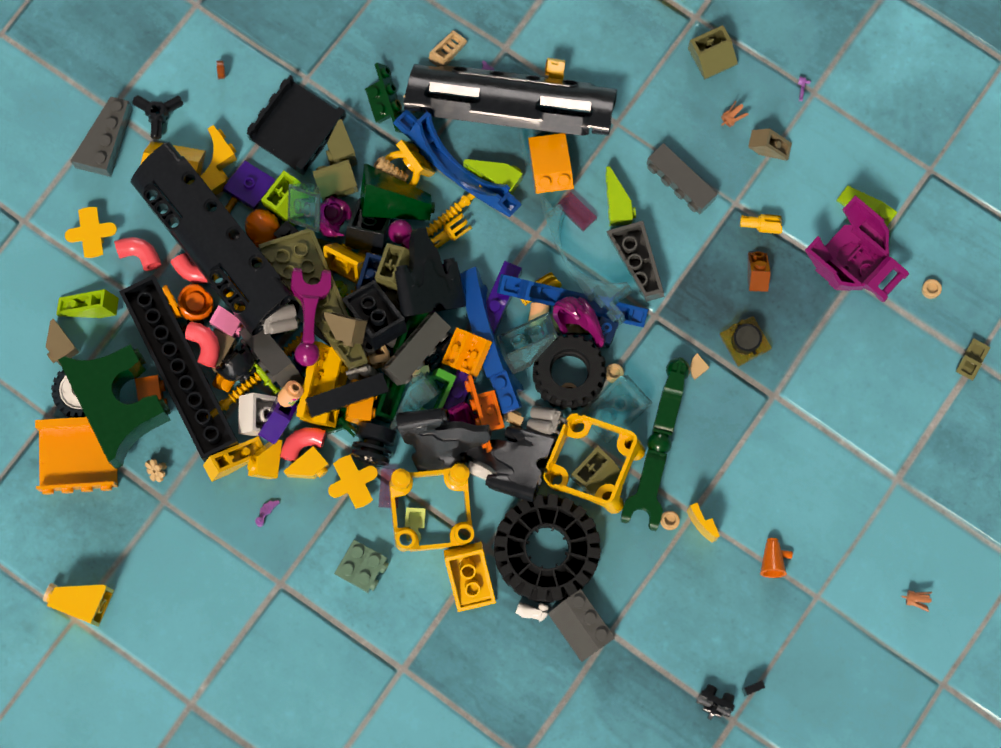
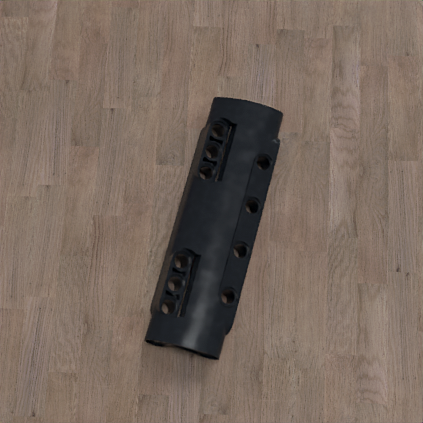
[404,64,617,136]
[130,142,293,336]

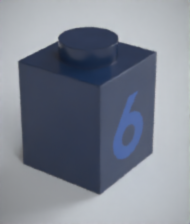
[592,316,619,348]

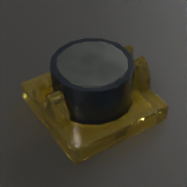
[719,316,772,367]

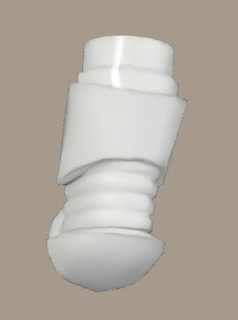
[515,602,549,622]

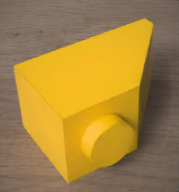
[247,440,282,480]
[283,446,330,479]

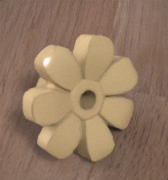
[145,458,167,482]

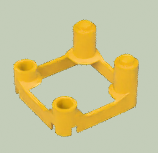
[543,413,645,514]
[389,463,474,552]

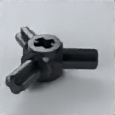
[132,95,184,140]

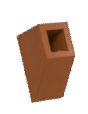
[748,251,771,292]

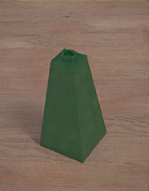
[360,164,435,220]

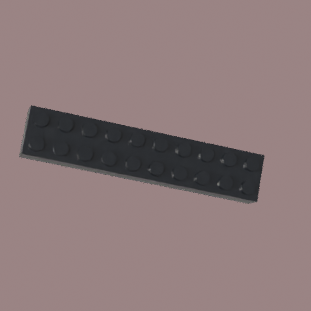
[119,274,239,462]

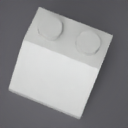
[238,393,283,436]

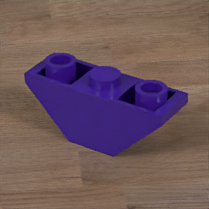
[258,395,298,445]

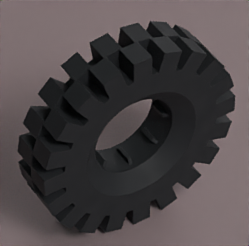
[494,494,601,603]

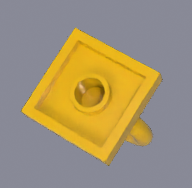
[385,140,436,187]

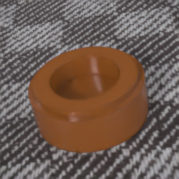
[216,60,225,79]

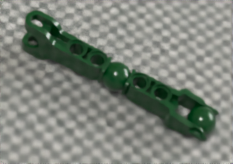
[621,357,690,531]

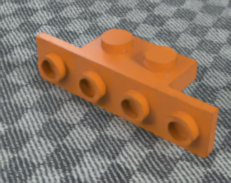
[464,374,505,453]

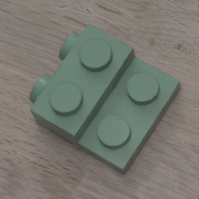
[334,540,389,594]

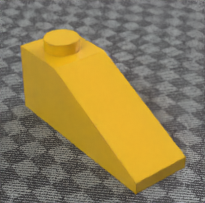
[203,436,264,482]

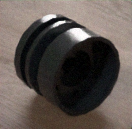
[350,422,397,466]

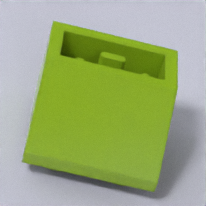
[261,170,316,226]

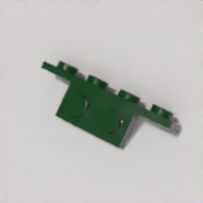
[365,63,403,133]

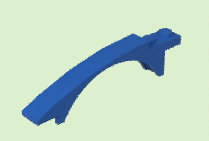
[393,110,522,217]
[460,266,524,414]
[497,274,648,328]

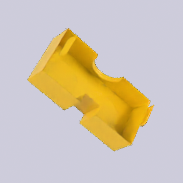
[545,58,566,79]

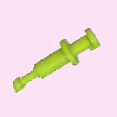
[254,361,280,395]

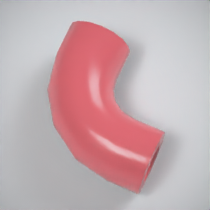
[114,237,161,271]
[170,253,208,284]
[185,321,220,368]
[280,427,326,462]

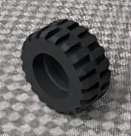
[533,334,607,410]

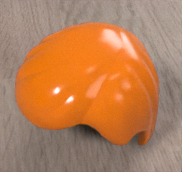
[245,209,280,248]
[177,284,214,322]

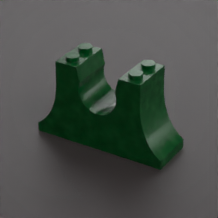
[58,344,171,469]

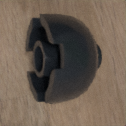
[215,344,255,381]

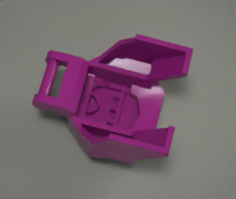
[805,195,909,302]

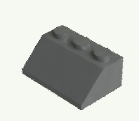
[548,589,615,662]

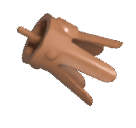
[721,101,749,127]
[901,590,932,612]

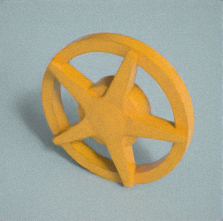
[162,284,182,319]

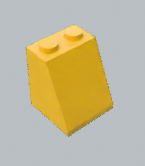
[47,585,114,627]

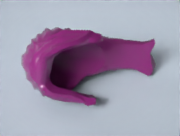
[317,196,352,237]
[553,297,604,348]

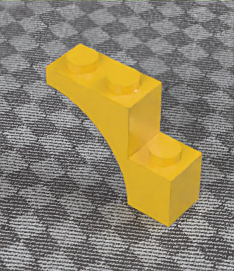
[200,125,237,195]

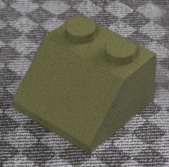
[326,119,358,167]

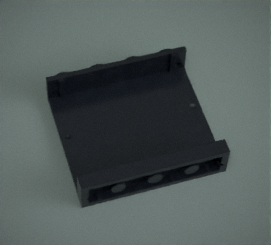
[247,75,346,175]

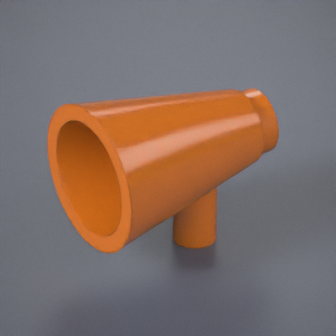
[760,538,793,578]

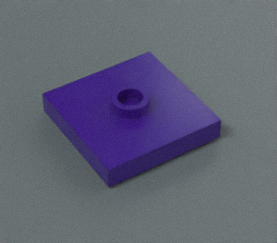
[223,161,276,210]

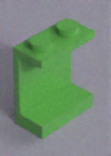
[416,368,456,411]

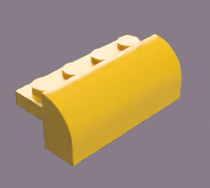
[296,341,349,428]

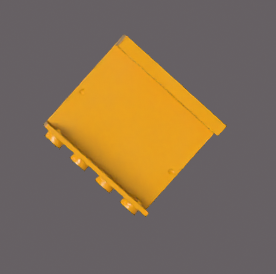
[35,417,118,495]

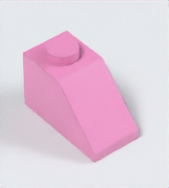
[209,305,244,339]

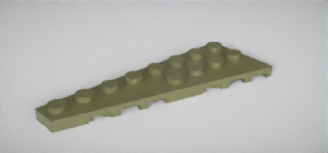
[259,227,368,369]

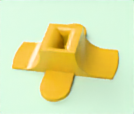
[65,207,117,258]
[328,455,378,509]

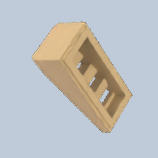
[429,30,467,67]

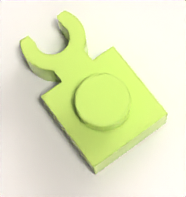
[405,507,426,542]

